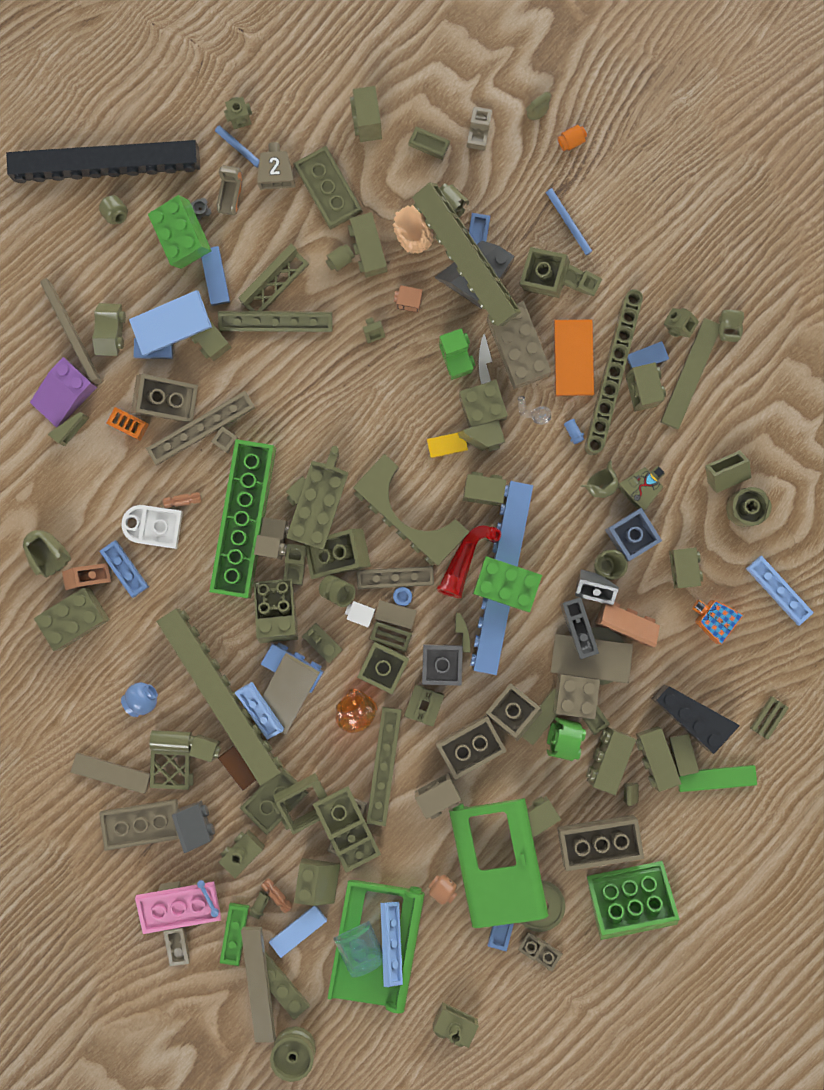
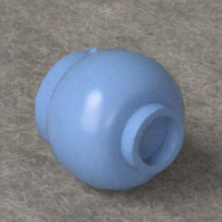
[121,682,158,717]

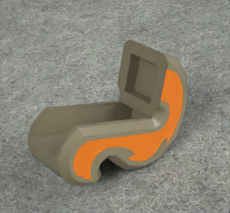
[217,165,242,215]

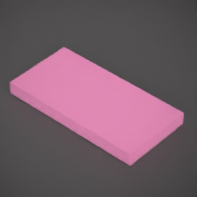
[135,882,221,934]

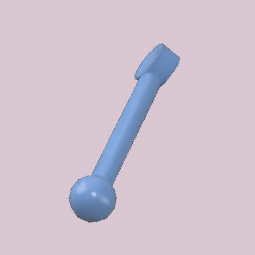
[197,880,219,917]

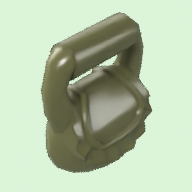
[526,92,552,120]
[719,310,744,342]

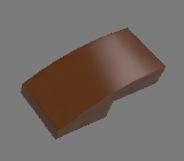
[218,746,256,791]

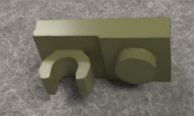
[302,623,343,663]

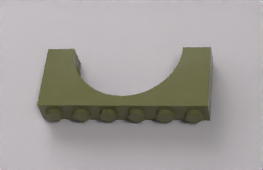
[353,454,469,566]

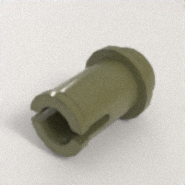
[249,891,271,919]

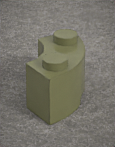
[92,303,126,356]

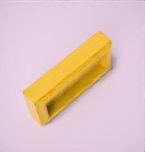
[427,432,468,458]

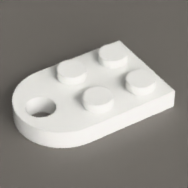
[122,505,183,549]

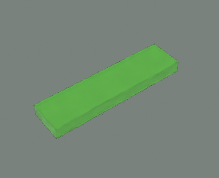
[677,765,757,792]

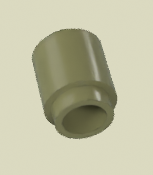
[326,244,355,272]

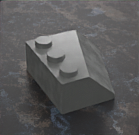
[435,241,514,309]

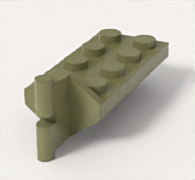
[286,446,349,550]

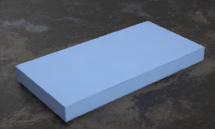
[129,290,212,356]

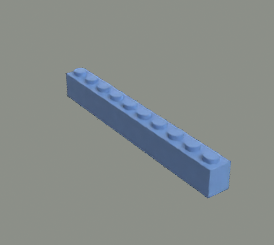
[470,481,533,675]

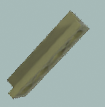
[238,244,309,311]

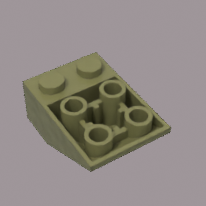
[254,578,298,643]

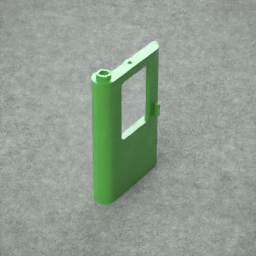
[449,798,549,928]
[327,880,425,1013]

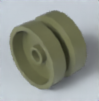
[270,1026,316,1082]

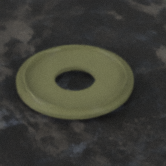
[521,880,565,932]

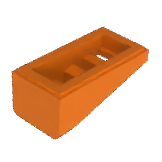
[106,407,149,441]

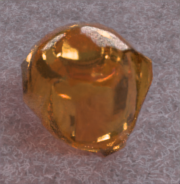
[335,688,378,733]

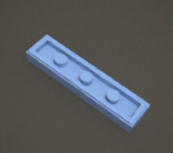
[746,556,814,626]
[380,902,403,987]

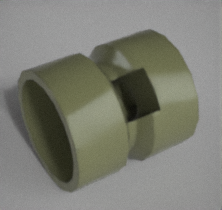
[319,575,355,607]

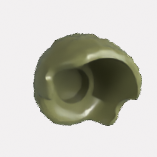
[594,550,628,580]

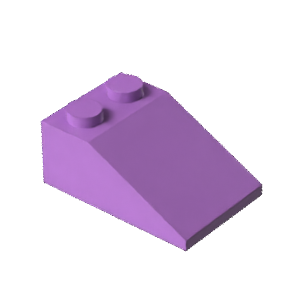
[30,357,97,428]

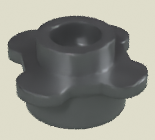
[191,198,211,220]

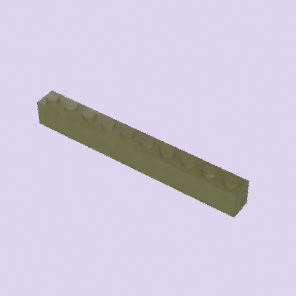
[156,609,283,786]

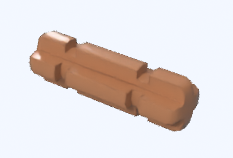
[163,492,201,508]
[261,878,293,913]

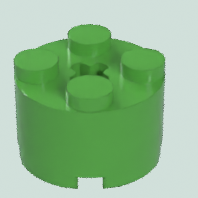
[547,717,586,761]

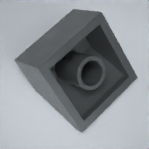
[172,800,215,853]

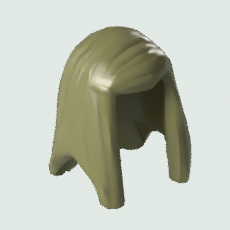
[23,530,71,578]

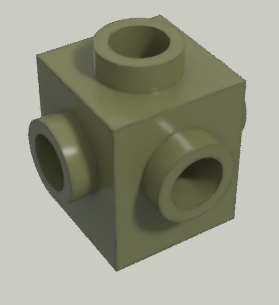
[224,97,252,129]
[664,308,699,338]

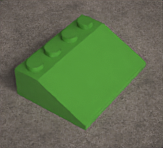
[587,861,680,940]

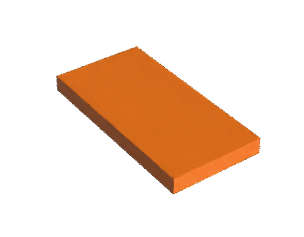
[554,319,594,396]

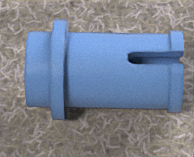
[564,419,584,445]

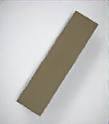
[158,881,190,966]

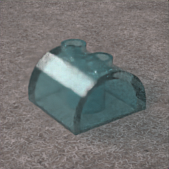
[334,921,383,977]

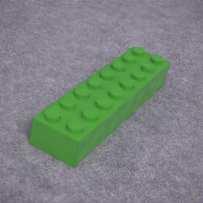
[209,439,277,598]

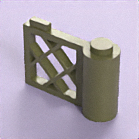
[149,730,195,790]

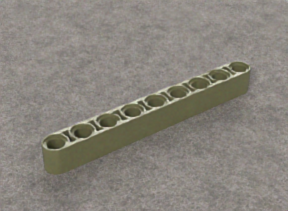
[584,289,643,455]

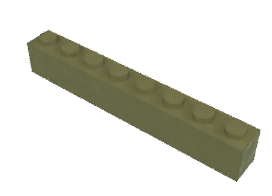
[412,182,521,327]

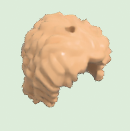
[393,205,434,254]

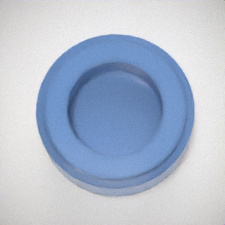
[393,587,412,606]

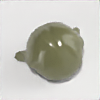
[581,460,619,498]

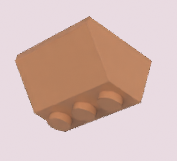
[594,602,660,648]

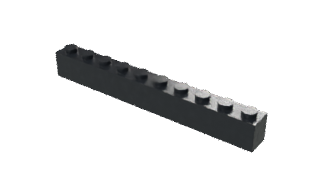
[6,140,200,183]

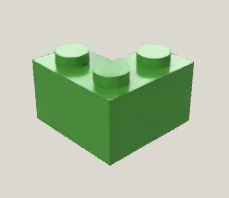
[439,328,475,380]

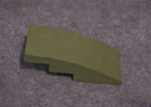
[313,786,381,873]

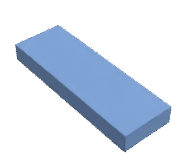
[235,682,284,740]
[269,905,327,958]

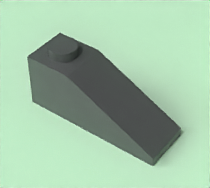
[560,597,599,659]

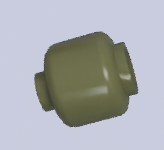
[99,195,128,225]

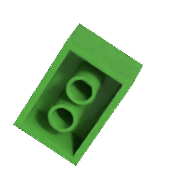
[148,195,212,269]
[472,556,542,613]

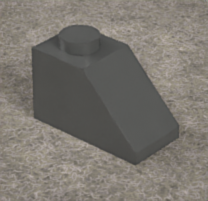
[575,569,619,605]

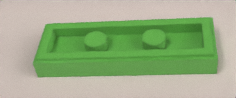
[220,903,249,966]

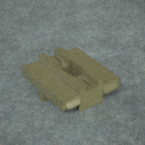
[404,685,444,726]

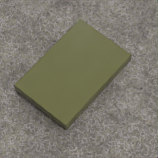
[240,766,309,835]

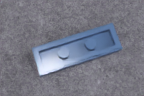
[201,246,230,306]
[99,540,149,598]

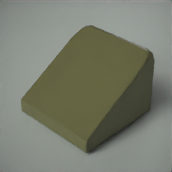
[624,783,639,806]

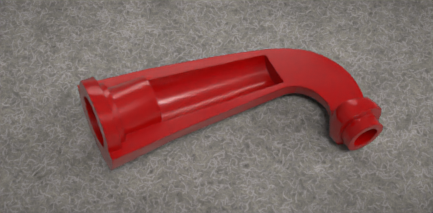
[436,525,501,598]

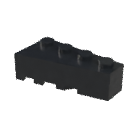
[651,685,740,754]

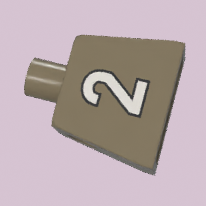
[257,142,295,190]

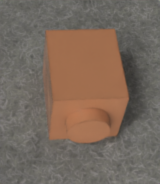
[394,285,423,313]

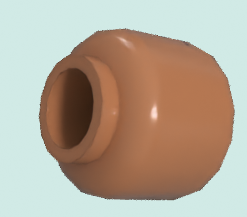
[428,875,457,905]

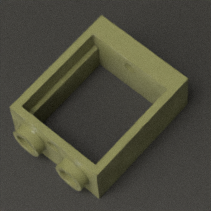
[273,773,327,835]

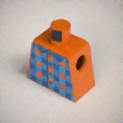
[692,600,743,645]

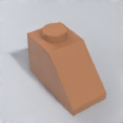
[62,563,111,590]

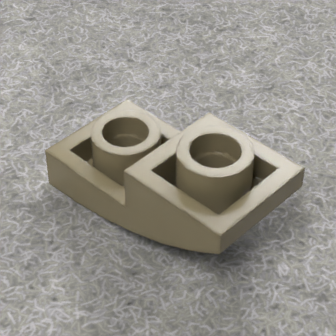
[518,932,563,971]

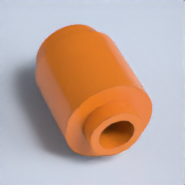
[557,124,587,151]

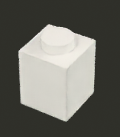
[345,601,376,627]

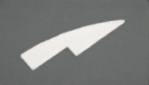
[479,334,492,384]

